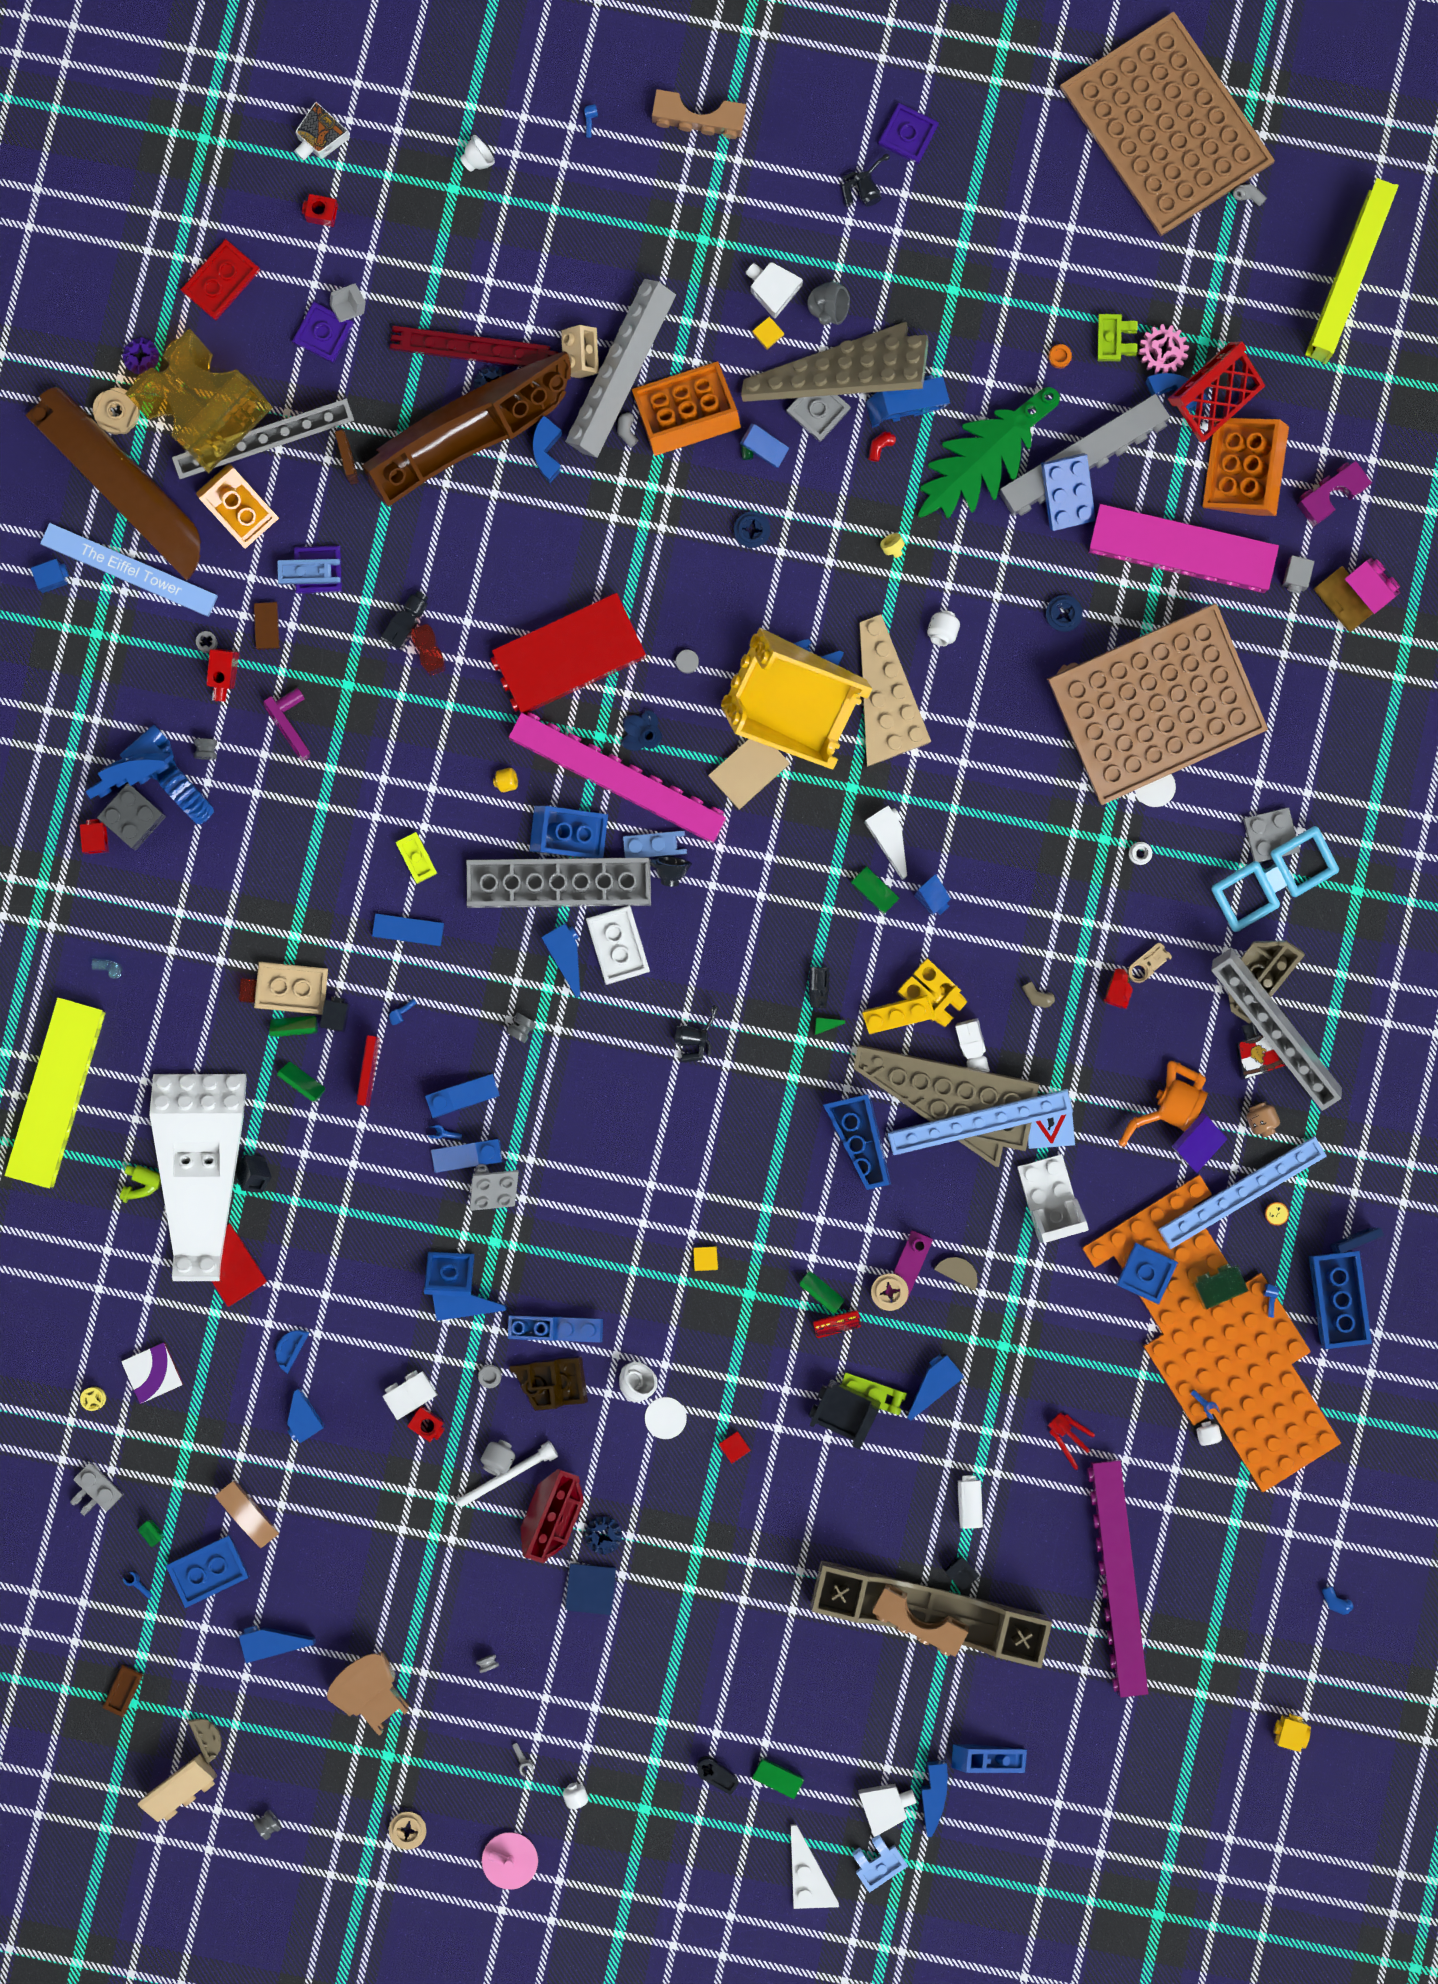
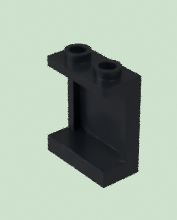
[808,1379,881,1450]

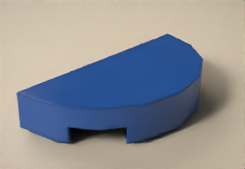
[275,1330,310,1374]

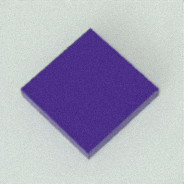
[878,103,939,165]
[292,301,354,364]
[294,546,342,594]
[1172,1112,1227,1173]

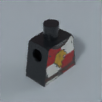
[1235,1023,1286,1080]

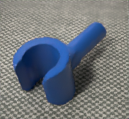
[584,104,598,138]
[389,999,417,1025]
[428,1125,462,1140]
[1263,1284,1279,1318]
[1191,1390,1220,1419]
[123,1572,152,1599]

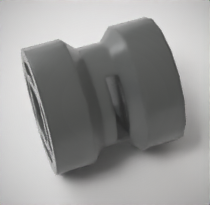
[506,1012,536,1043]

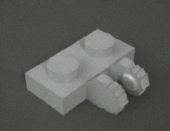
[70,1462,124,1516]

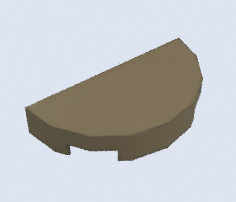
[934,1257,978,1291]
[188,1718,222,1764]

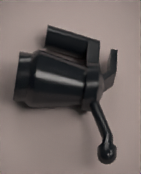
[841,153,890,207]
[674,1005,718,1063]

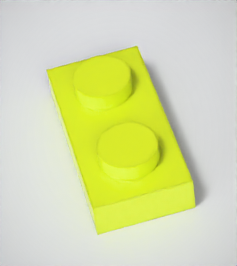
[396,832,437,884]

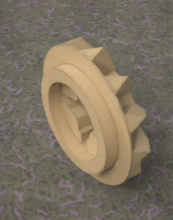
[871,1274,908,1311]
[389,1811,426,1850]

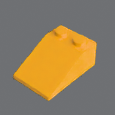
[196,463,279,548]

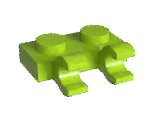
[1098,314,1138,361]

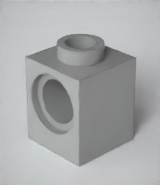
[1282,556,1314,593]

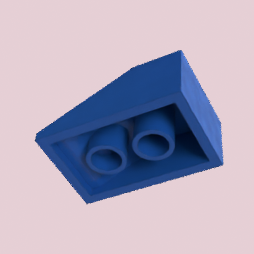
[529,806,608,859]

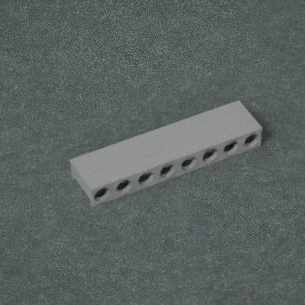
[467,858,651,908]

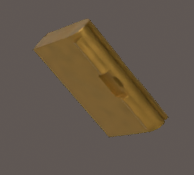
[1313,566,1373,633]

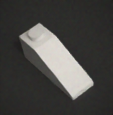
[864,806,907,880]

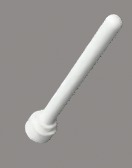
[457,1441,558,1507]

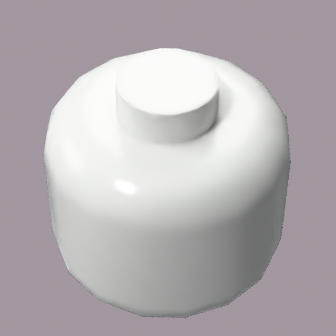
[1196,1421,1222,1446]
[563,1783,588,1809]

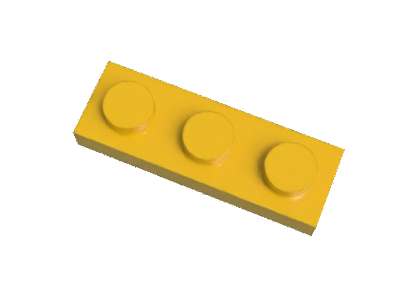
[862,995,935,1034]

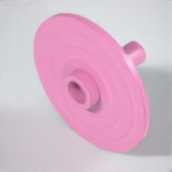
[482,1832,538,1889]

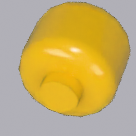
[493,768,518,792]

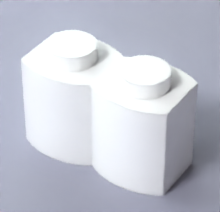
[382,1370,438,1420]

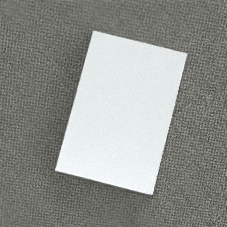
[586,906,650,985]

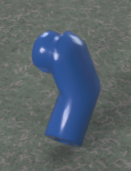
[1322,1586,1353,1615]

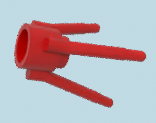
[1048,1412,1095,1470]

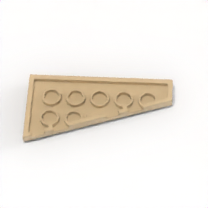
[860,614,931,767]

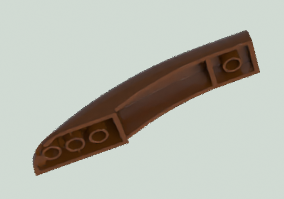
[361,351,571,507]
[25,387,201,581]

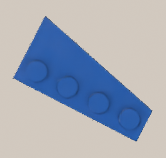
[823,1094,891,1190]

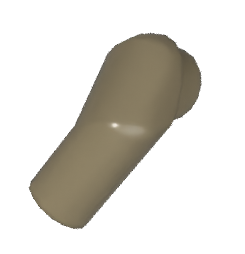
[1022,982,1055,1008]

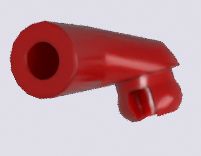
[868,432,896,462]

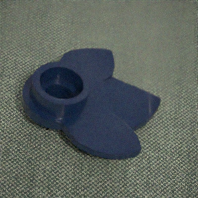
[620,709,662,751]

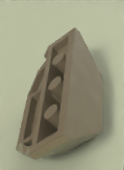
[1228,940,1305,1024]

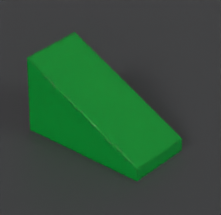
[815,1018,845,1035]

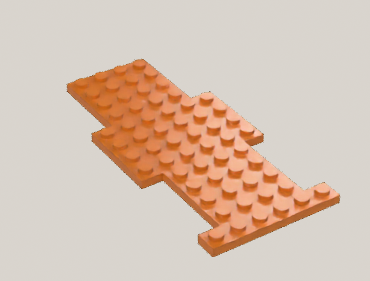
[1082,1175,1341,1492]

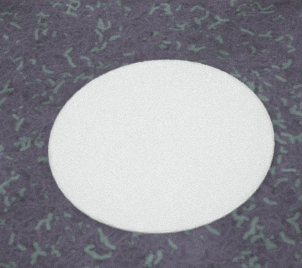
[1135,774,1176,807]
[645,1397,686,1439]

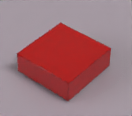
[718,1431,751,1464]

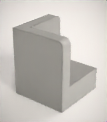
[330,283,366,322]

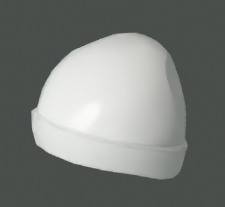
[619,1362,657,1402]

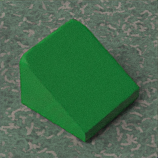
[138,1519,165,1547]

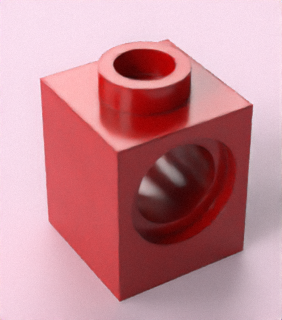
[302,194,338,227]
[80,819,109,854]
[407,1406,445,1442]

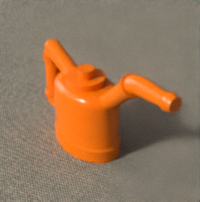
[1118,1061,1208,1147]

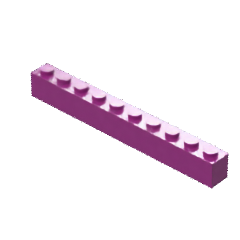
[1087,1459,1148,1697]

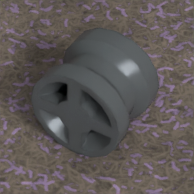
[194,739,217,760]
[253,1810,282,1840]

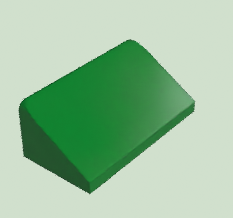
[851,867,900,915]
[269,1016,318,1037]
[277,1062,325,1102]
[799,1271,844,1314]
[752,1757,804,1799]

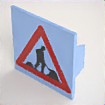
[1028,1099,1075,1149]

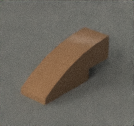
[215,1480,280,1548]

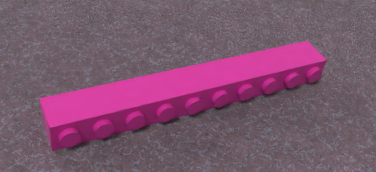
[509,712,726,844]

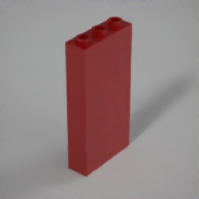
[490,593,646,714]

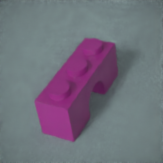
[1297,461,1372,527]

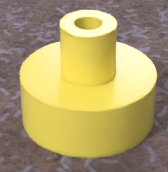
[880,533,905,558]

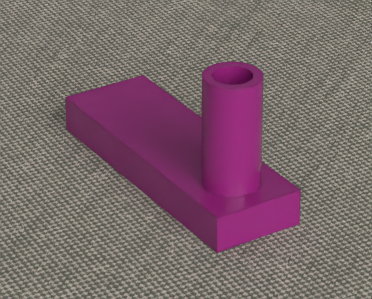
[263,688,310,762]
[884,1230,933,1303]

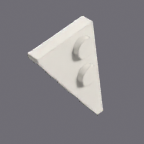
[791,1824,839,1909]

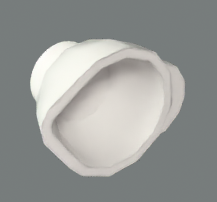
[460,135,495,172]

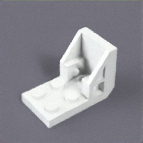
[1017,1154,1089,1243]

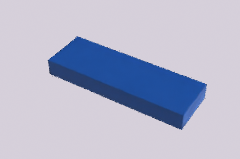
[372,914,444,947]

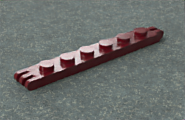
[389,326,559,367]

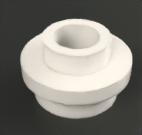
[1129,842,1152,865]

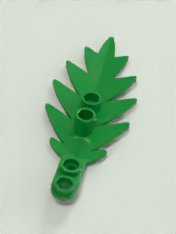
[918,387,1060,518]

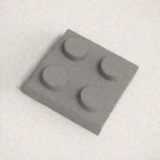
[786,395,851,442]
[1243,808,1300,862]

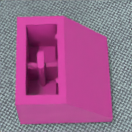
[1345,558,1400,614]

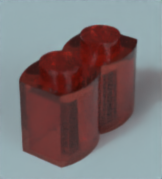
[411,624,446,676]

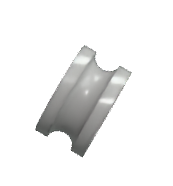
[196,631,218,653]
[476,1654,499,1673]

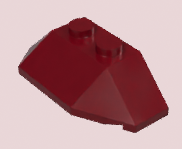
[520,1469,584,1563]

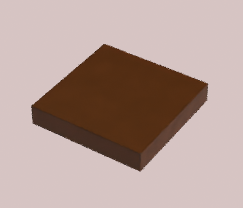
[335,430,359,485]

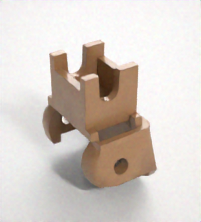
[327,1651,409,1735]

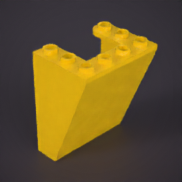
[721,628,872,769]

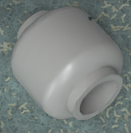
[481,1440,515,1476]

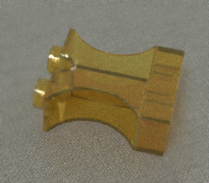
[125,329,273,473]

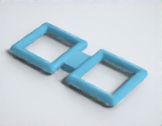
[1211,826,1339,932]

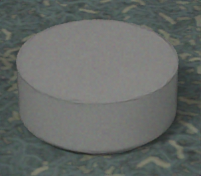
[676,650,699,674]
[478,1365,502,1388]

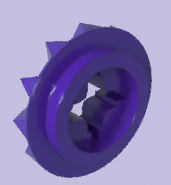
[122,337,159,374]

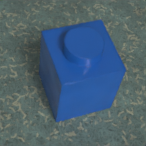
[31,559,69,593]

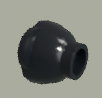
[650,856,692,887]

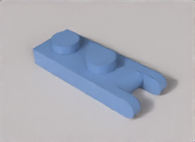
[278,559,341,585]
[623,831,687,858]

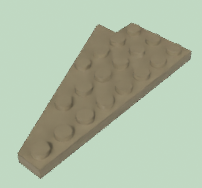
[741,322,929,402]
[853,1045,1040,1167]

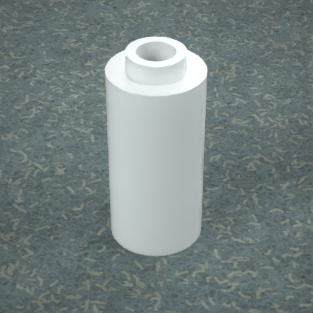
[958,1475,983,1528]

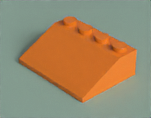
[632,361,741,456]
[1203,418,1289,516]

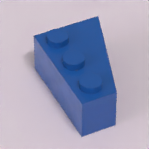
[865,375,950,428]

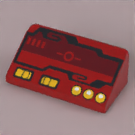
[813,1310,861,1338]

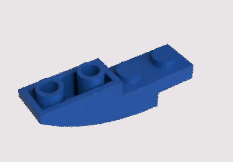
[85,753,174,799]
[508,1316,603,1342]

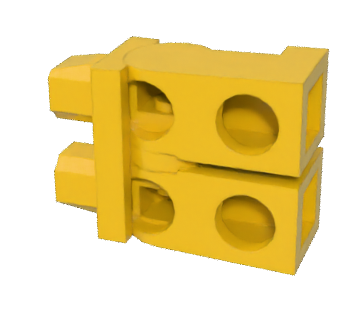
[897,958,967,1027]

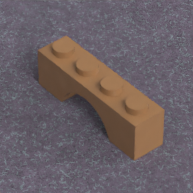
[652,89,746,139]
[872,1583,969,1657]

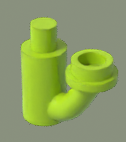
[119,1165,161,1203]

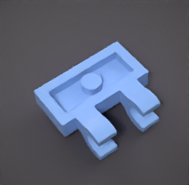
[852,1835,908,1893]

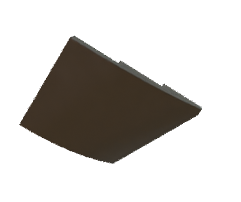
[509,1356,588,1411]

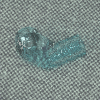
[92,958,122,978]

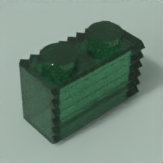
[1192,1263,1249,1310]

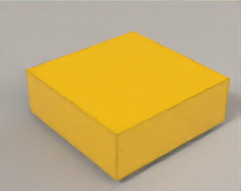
[752,316,784,350]
[694,1247,718,1271]

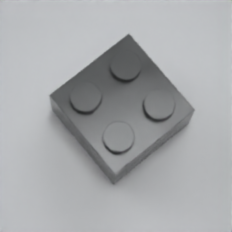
[97,783,166,851]

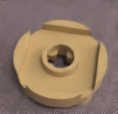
[93,387,140,435]

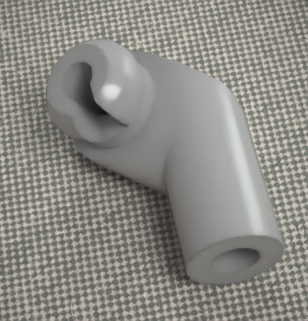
[1233,184,1267,207]
[617,413,638,448]

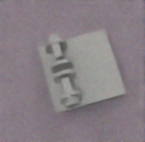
[469,1164,519,1211]

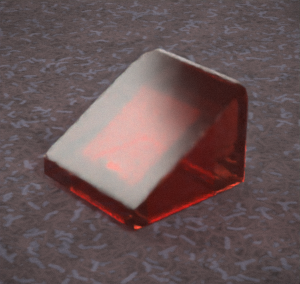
[239,979,257,1003]

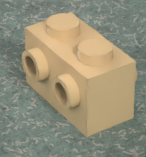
[561,325,599,378]

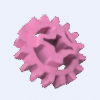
[1138,324,1189,374]

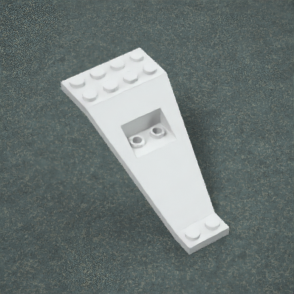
[149,1074,247,1281]

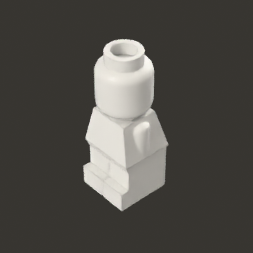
[956,1018,990,1072]

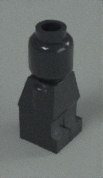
[381,591,428,652]

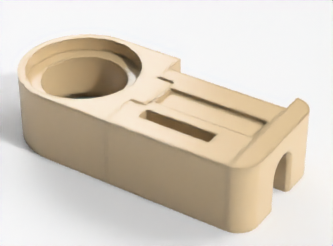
[1127,943,1172,983]

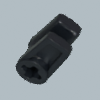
[697,1756,739,1795]

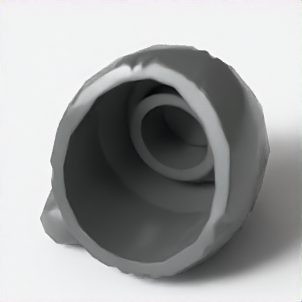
[807,281,850,325]

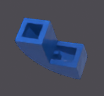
[1145,373,1208,412]
[533,416,562,484]

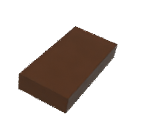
[254,602,280,650]
[102,1664,144,1717]

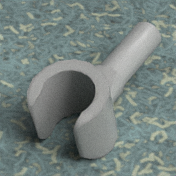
[512,1743,534,1777]

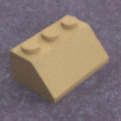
[138,1753,217,1822]

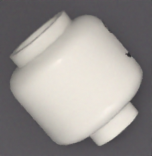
[927,611,960,646]

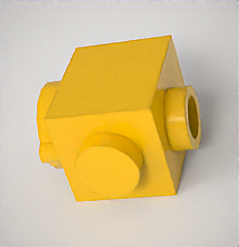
[1274,1713,1311,1752]

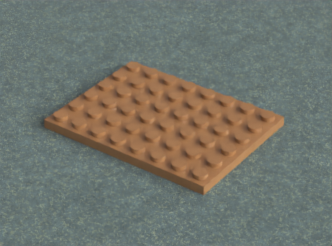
[1060,12,1275,237]
[1047,603,1268,805]

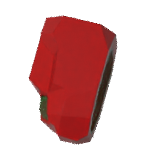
[1103,968,1133,1009]

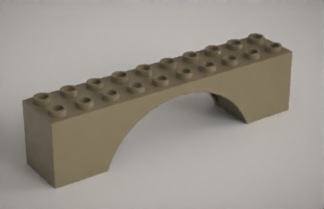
[810,1560,1052,1668]

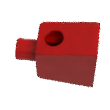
[207,649,240,702]

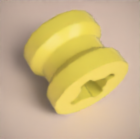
[80,1387,106,1411]

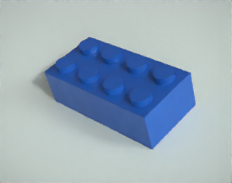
[1309,1251,1372,1349]

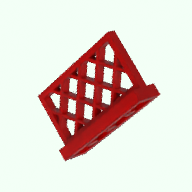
[1168,341,1266,443]

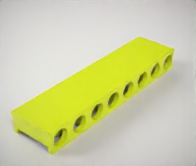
[1305,178,1399,365]
[5,998,105,1189]

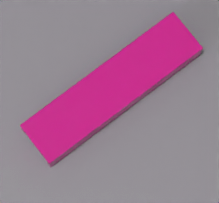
[1089,504,1279,593]

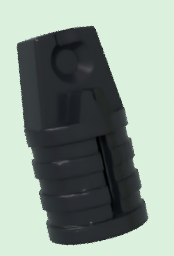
[808,967,830,1008]

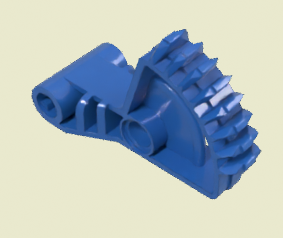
[119,725,214,825]

